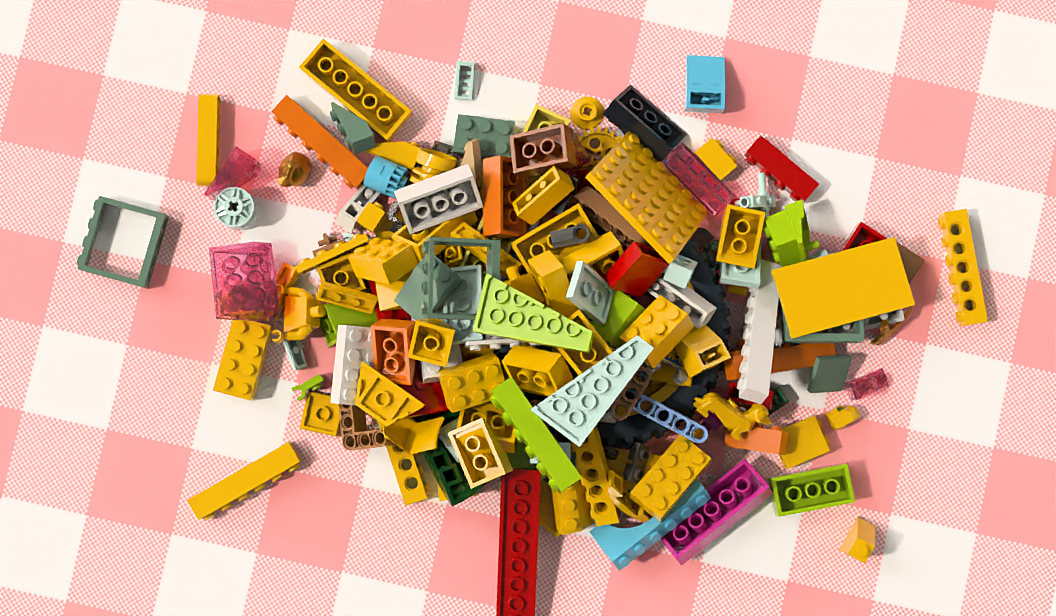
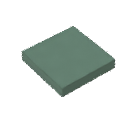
[807,355,852,393]

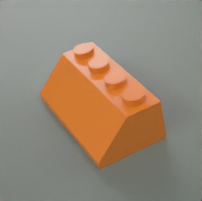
[483,156,527,238]

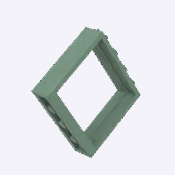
[77,196,169,289]
[421,237,501,320]
[781,305,864,343]

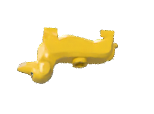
[693,392,772,441]

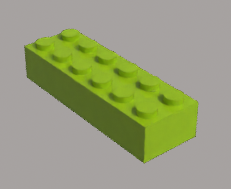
[490,377,582,494]

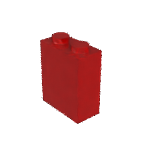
[605,241,670,297]

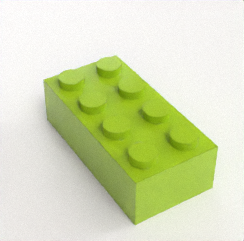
[768,463,855,517]

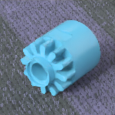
[364,155,409,199]

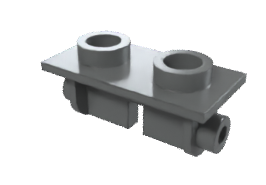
[623,442,651,484]

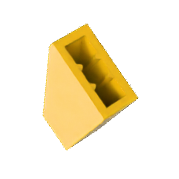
[839,516,875,564]

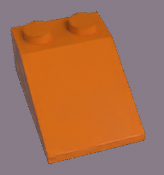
[371,319,416,385]

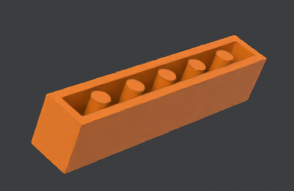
[271,95,368,190]
[724,343,836,381]

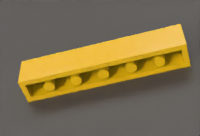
[187,441,302,521]

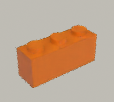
[724,423,788,455]

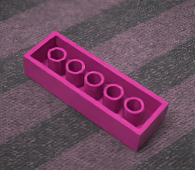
[660,458,773,566]

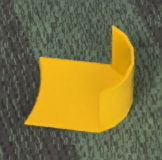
[383,417,444,454]

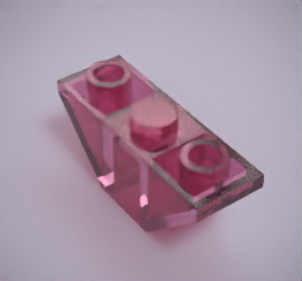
[844,368,889,400]

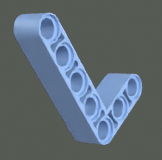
[619,365,708,443]

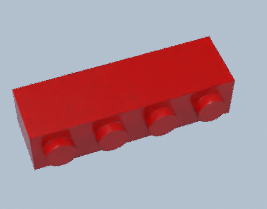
[744,135,819,203]

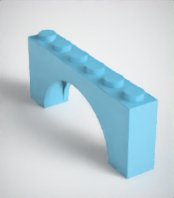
[589,480,711,571]

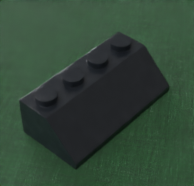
[603,85,687,162]

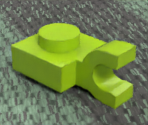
[291,374,326,402]

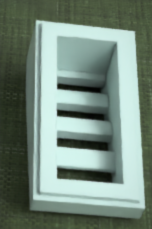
[454,60,476,101]

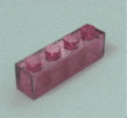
[662,142,736,217]

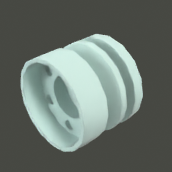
[214,187,259,231]

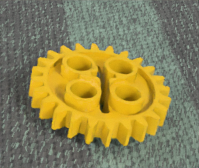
[570,126,622,178]

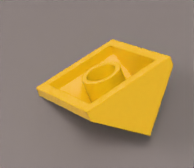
[408,319,455,367]

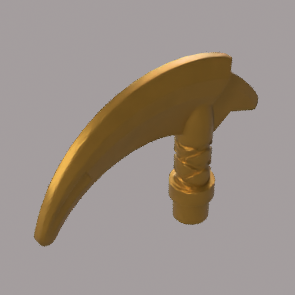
[870,307,912,346]

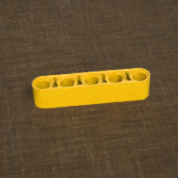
[196,94,220,187]

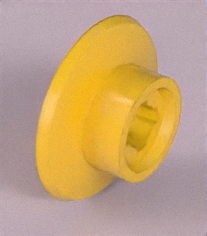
[570,96,604,130]

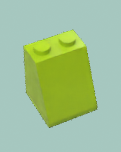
[320,290,377,348]
[588,290,646,348]

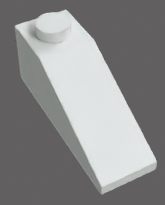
[335,184,382,233]

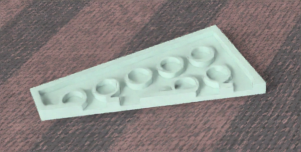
[530,335,654,447]

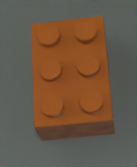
[510,123,577,178]

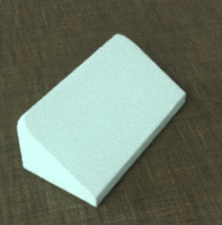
[283,333,308,371]

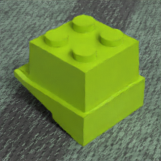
[763,200,820,267]

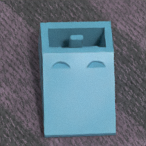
[684,55,725,114]

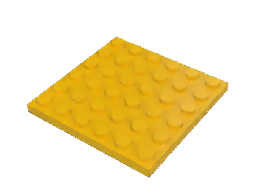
[585,131,708,264]

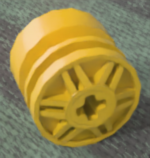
[410,148,457,183]

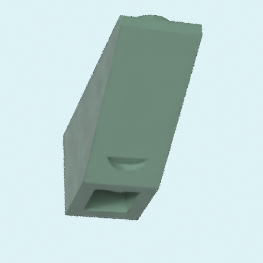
[329,102,376,155]

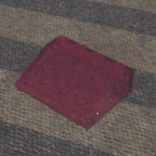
[209,241,280,322]

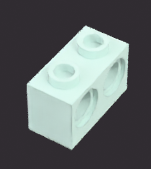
[663,254,698,289]

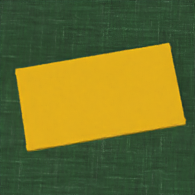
[771,237,915,339]

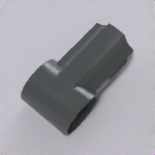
[550,224,590,249]

